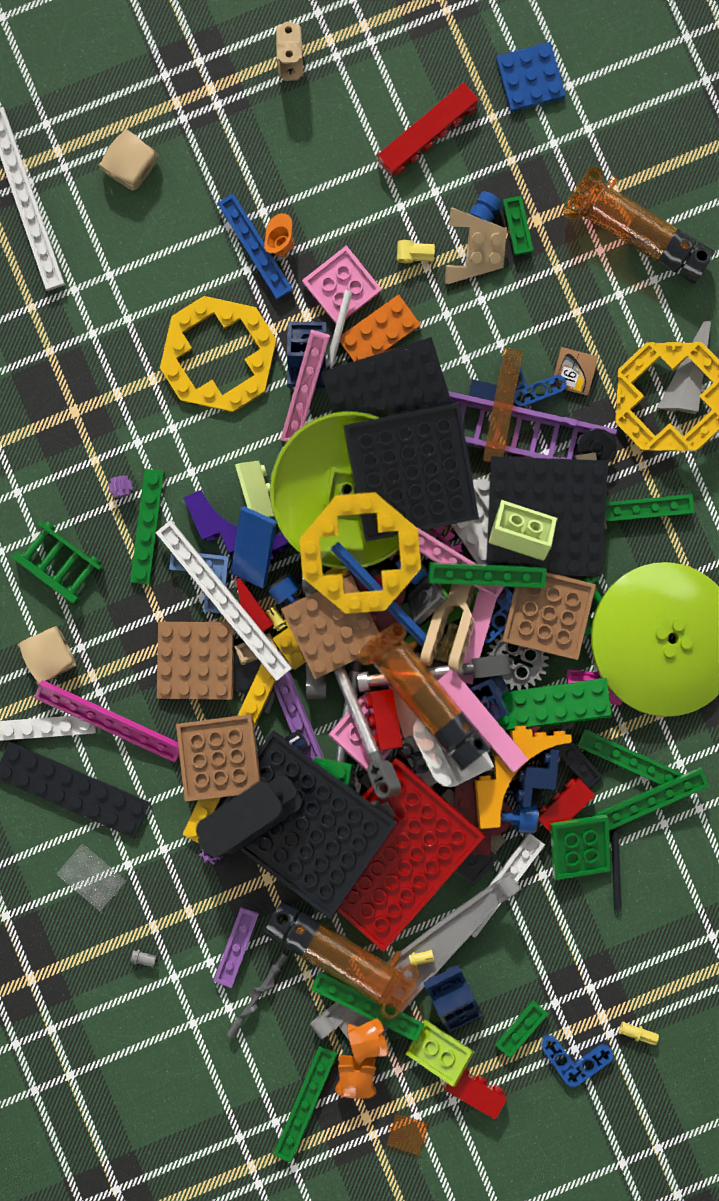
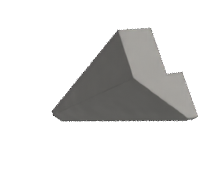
[657,321,711,414]

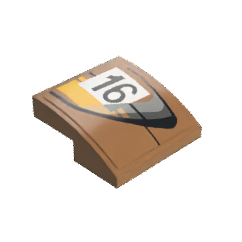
[551,347,598,395]

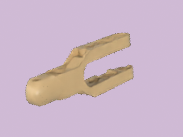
[420,584,475,672]

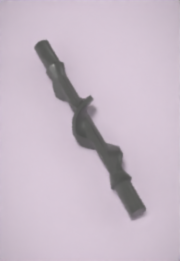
[226,952,288,1038]

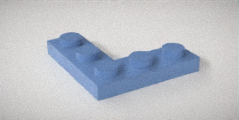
[169,552,229,614]

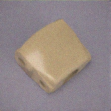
[276,21,303,81]
[99,129,159,191]
[17,626,77,685]

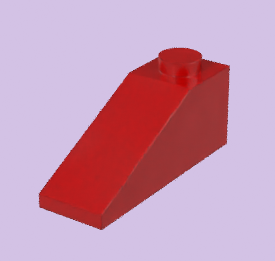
[236,578,274,633]

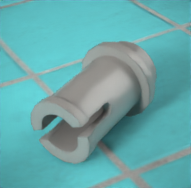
[131,949,156,968]

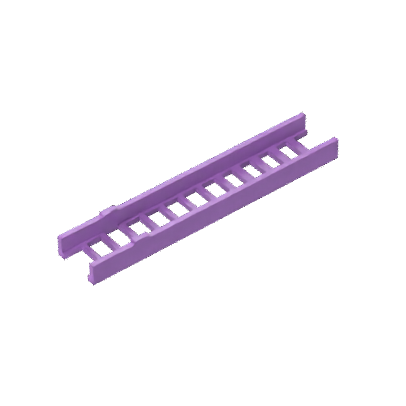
[449,391,617,459]

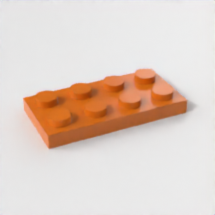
[339,294,421,361]

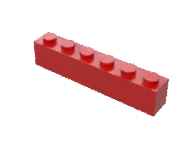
[377,82,479,177]

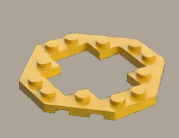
[160,296,277,412]
[615,342,719,451]
[299,492,421,614]

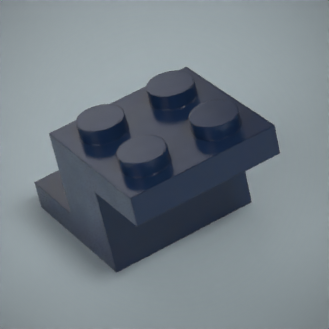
[287,321,326,388]
[464,675,509,720]
[513,747,559,807]
[423,965,483,1033]

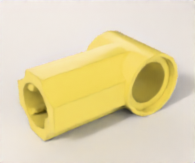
[397,240,435,263]

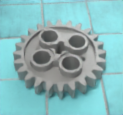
[487,633,549,690]

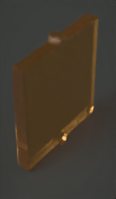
[386,1113,428,1155]

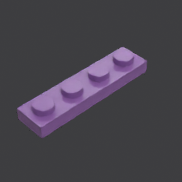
[214,907,259,988]

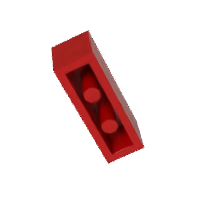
[364,689,403,751]
[538,778,595,833]
[443,1068,507,1119]

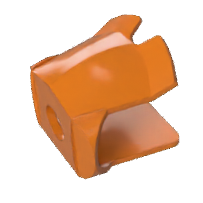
[347,1018,389,1065]
[335,1055,376,1099]

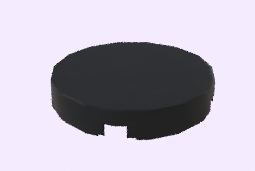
[578,428,616,463]

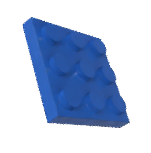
[496,42,566,112]

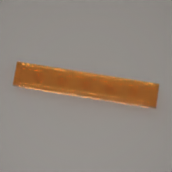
[483,347,523,463]

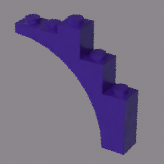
[183,490,290,565]

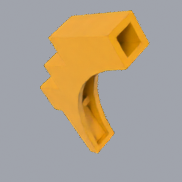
[474,726,572,829]

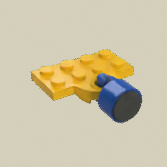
[268,573,306,670]

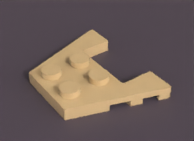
[445,208,507,284]

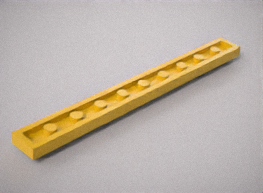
[182,664,276,842]

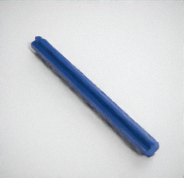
[331,542,427,647]

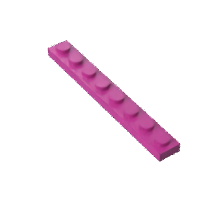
[34,680,179,762]

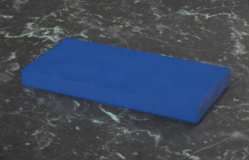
[231,506,277,589]

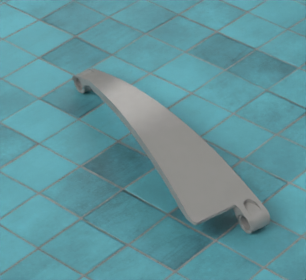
[310,873,521,1041]

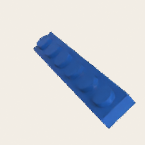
[217,194,293,300]

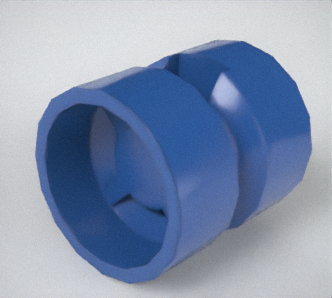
[469,191,503,223]

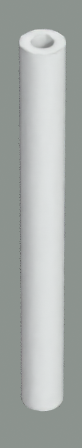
[326,290,352,366]

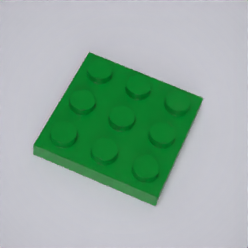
[550,814,611,880]

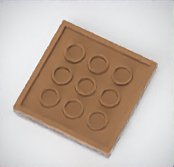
[502,566,596,660]
[281,575,385,679]
[157,622,234,700]
[176,714,261,801]

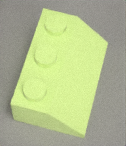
[235,461,275,519]
[488,500,557,561]

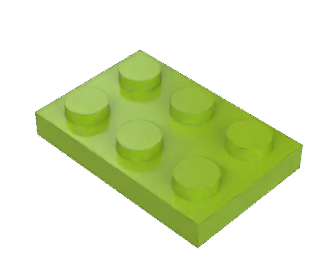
[406,1020,474,1087]

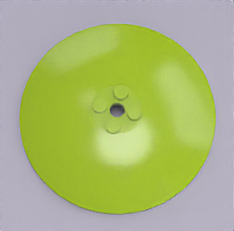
[270,412,400,569]
[591,562,719,716]

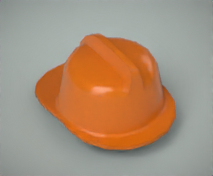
[264,213,294,258]

